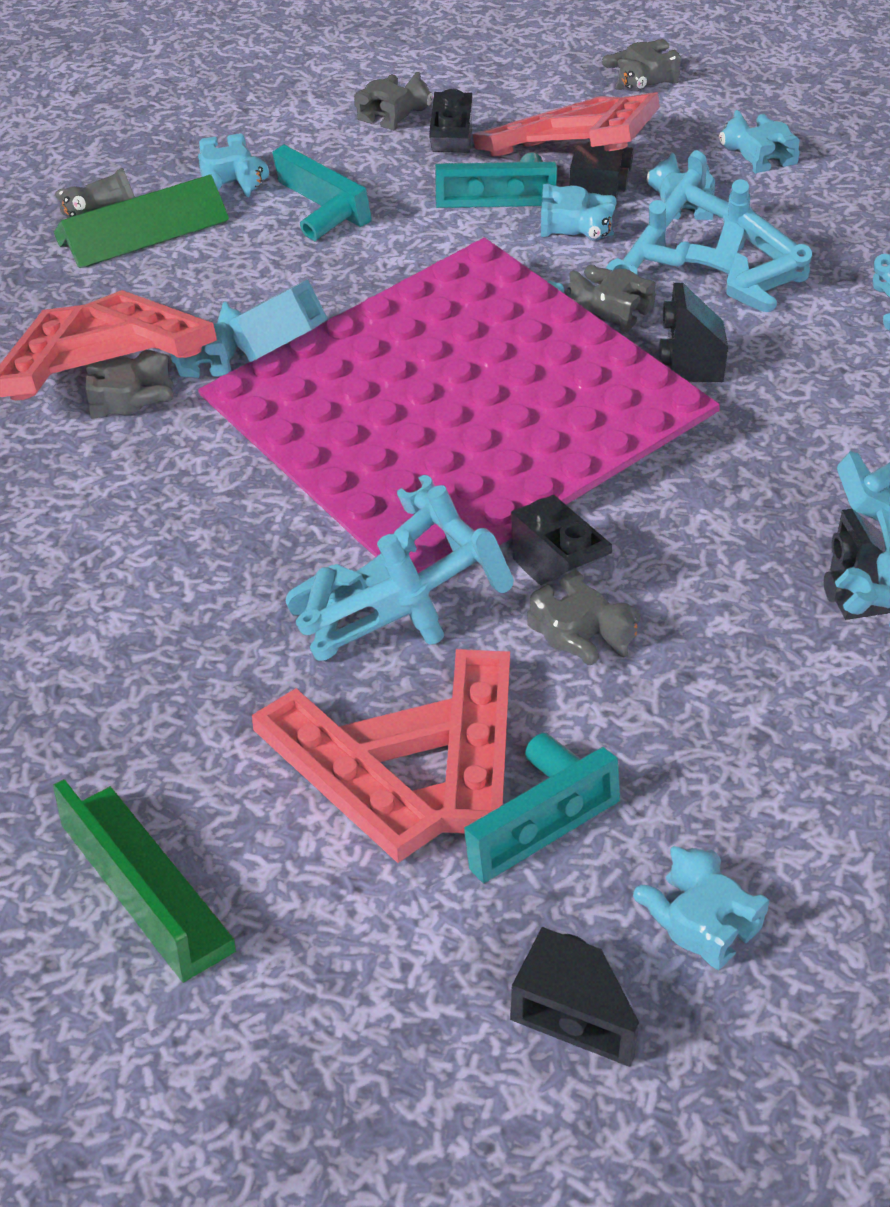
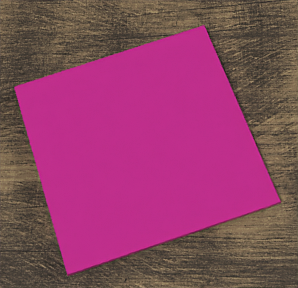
[198,237,720,573]

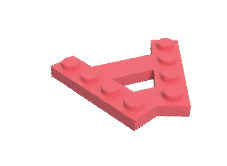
[472,92,660,156]
[0,290,217,401]
[252,649,510,863]

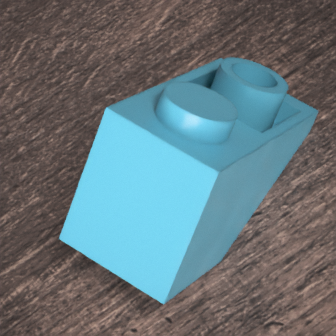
[229,279,328,362]

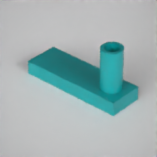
[272,144,372,241]
[435,152,557,208]
[464,733,620,884]

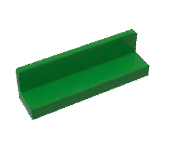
[53,174,229,268]
[53,779,236,983]

